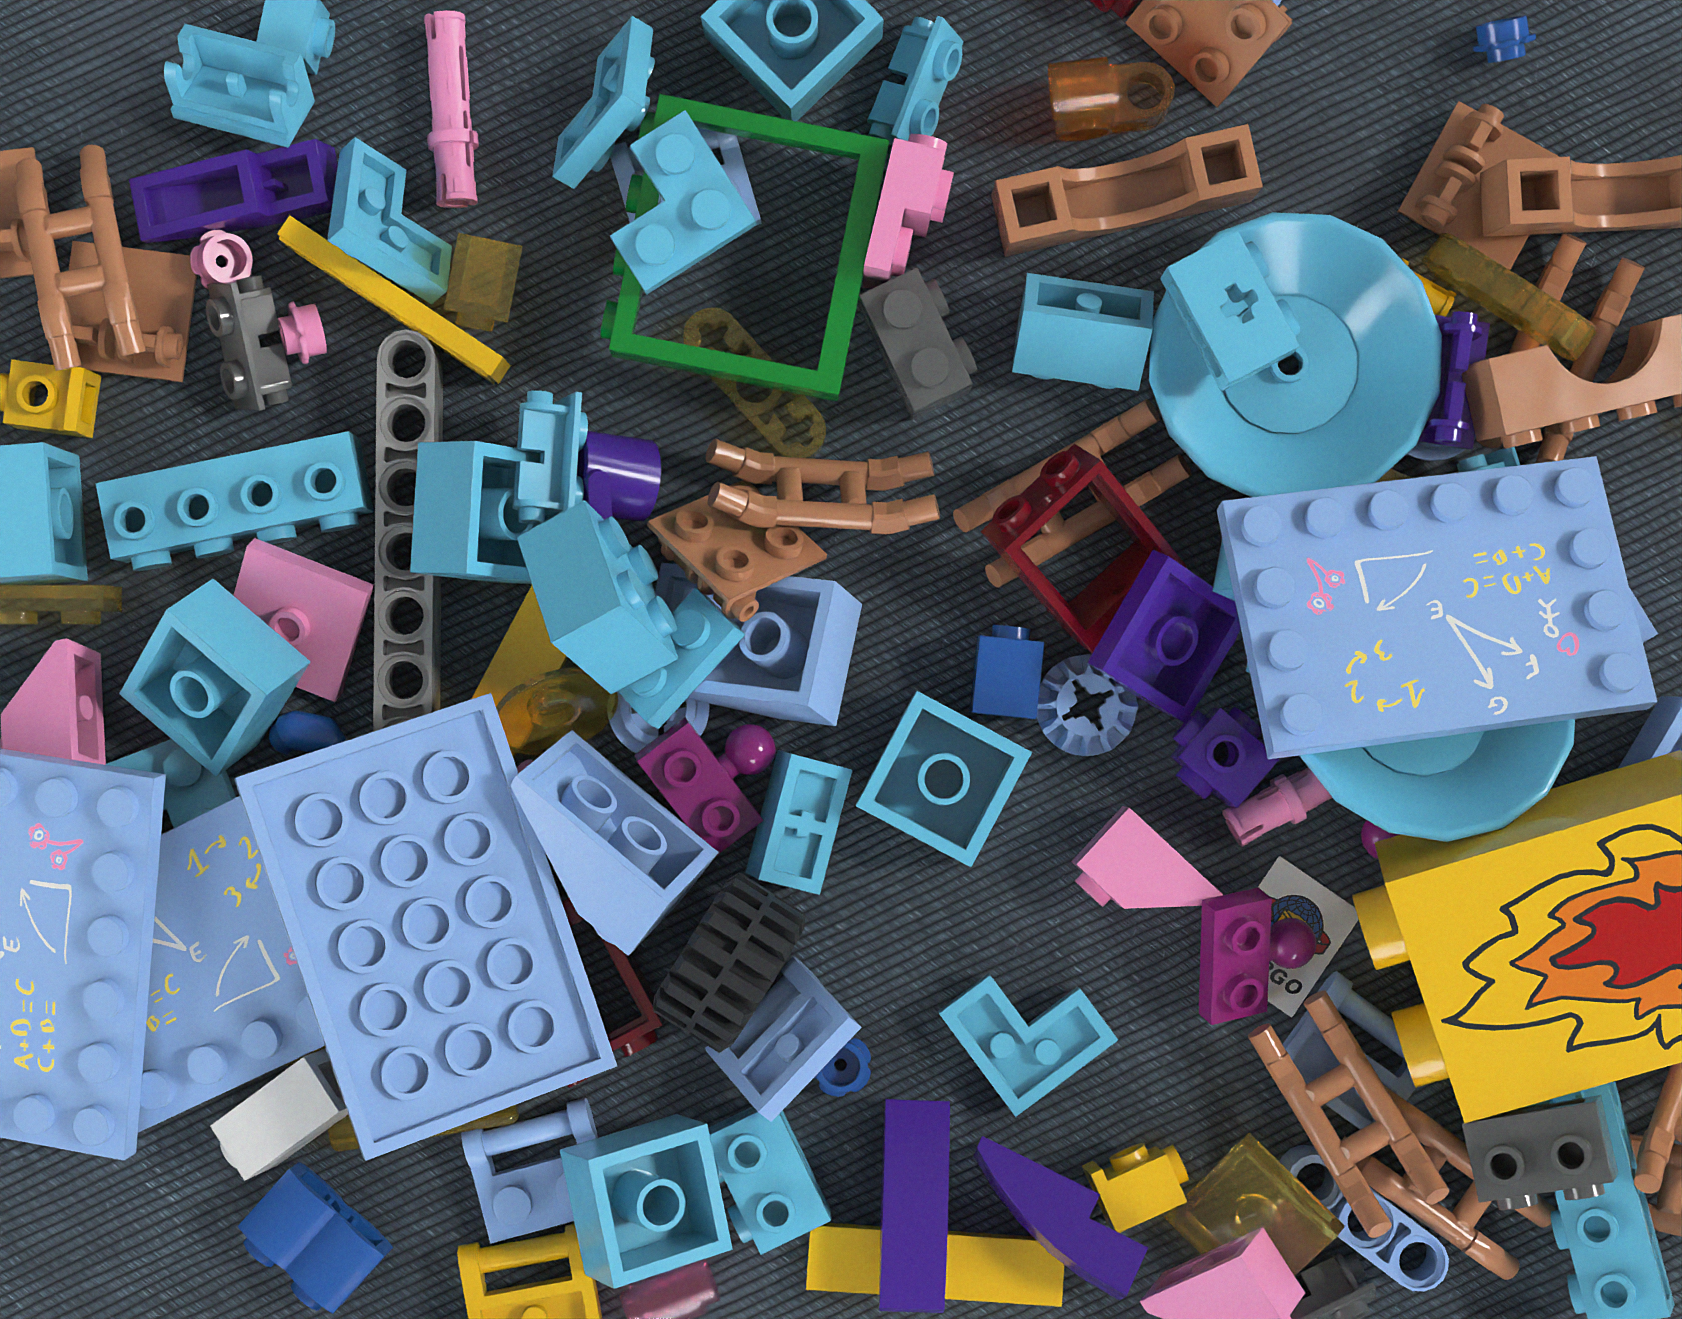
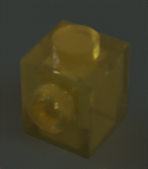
[444,233,522,332]

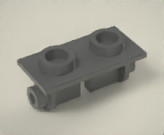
[206,275,293,411]
[1290,1253,1376,1319]

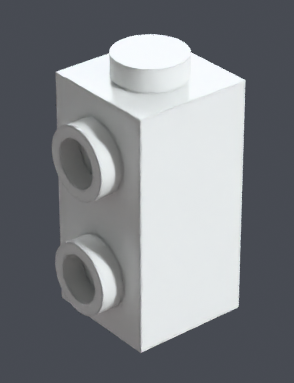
[210,1048,348,1181]

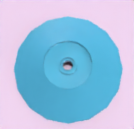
[1149,212,1442,497]
[1299,719,1575,842]

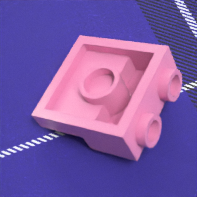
[863,134,954,289]

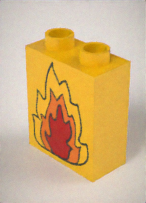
[1352,750,1682,1123]

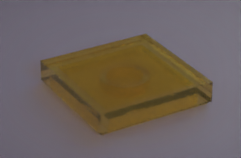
[1164,1133,1345,1276]

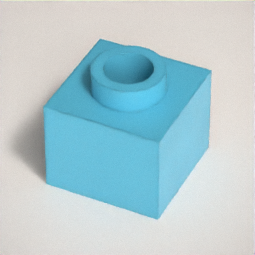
[256,0,335,75]

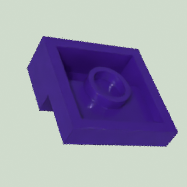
[1087,550,1241,723]

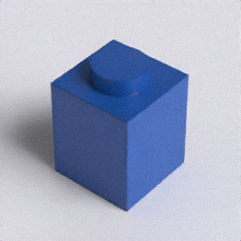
[969,625,1044,720]

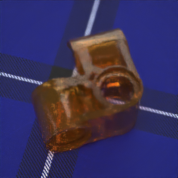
[1048,57,1175,142]

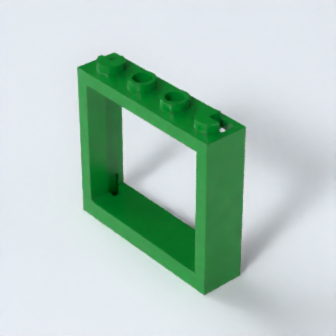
[600,94,889,402]

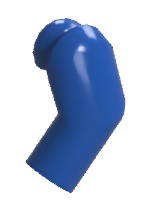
[269,710,347,754]

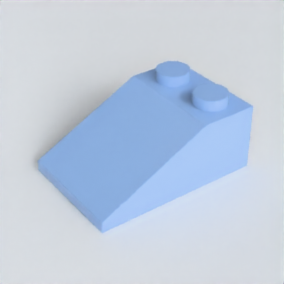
[655,563,862,726]
[510,730,719,956]

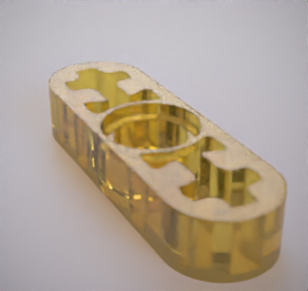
[1422,233,1596,361]
[683,308,826,458]

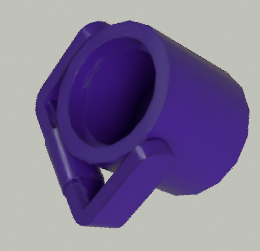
[577,431,661,521]

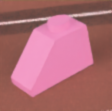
[0,638,106,765]
[1071,806,1223,909]
[1140,1227,1305,1319]

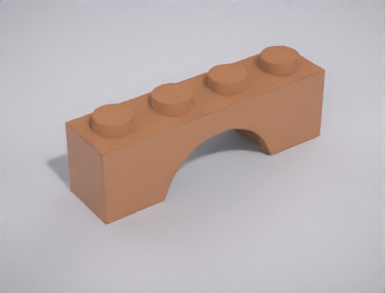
[991,124,1263,257]
[1480,155,1682,237]
[1462,314,1682,449]

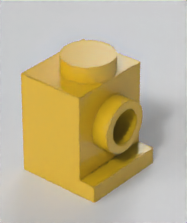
[0,359,101,439]
[1082,1143,1189,1233]

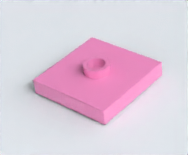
[233,538,374,702]

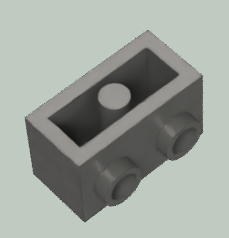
[858,267,977,420]
[1462,1095,1618,1210]

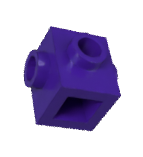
[1170,707,1279,808]

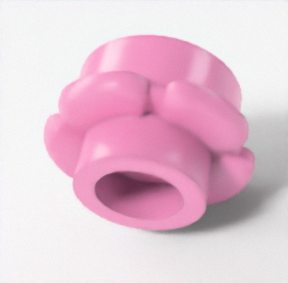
[190,230,253,289]
[277,301,327,364]

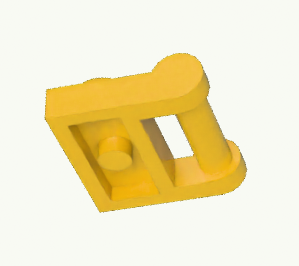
[457,1224,603,1319]

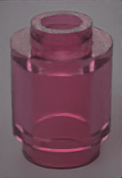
[620,1259,720,1319]

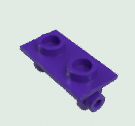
[1418,311,1490,450]

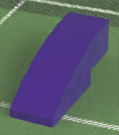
[129,139,338,243]
[879,1099,950,1313]
[973,1136,1148,1301]

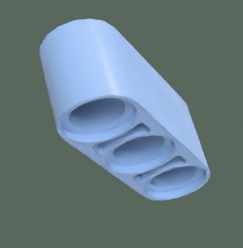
[1277,1145,1449,1292]

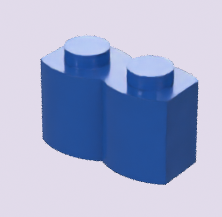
[238,1162,393,1314]

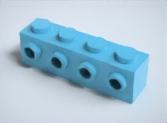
[95,431,374,571]
[1522,1081,1675,1319]

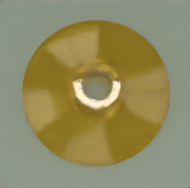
[496,668,618,755]

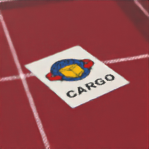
[1258,856,1359,1017]

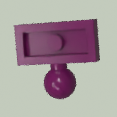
[634,717,776,856]
[1199,887,1317,1025]

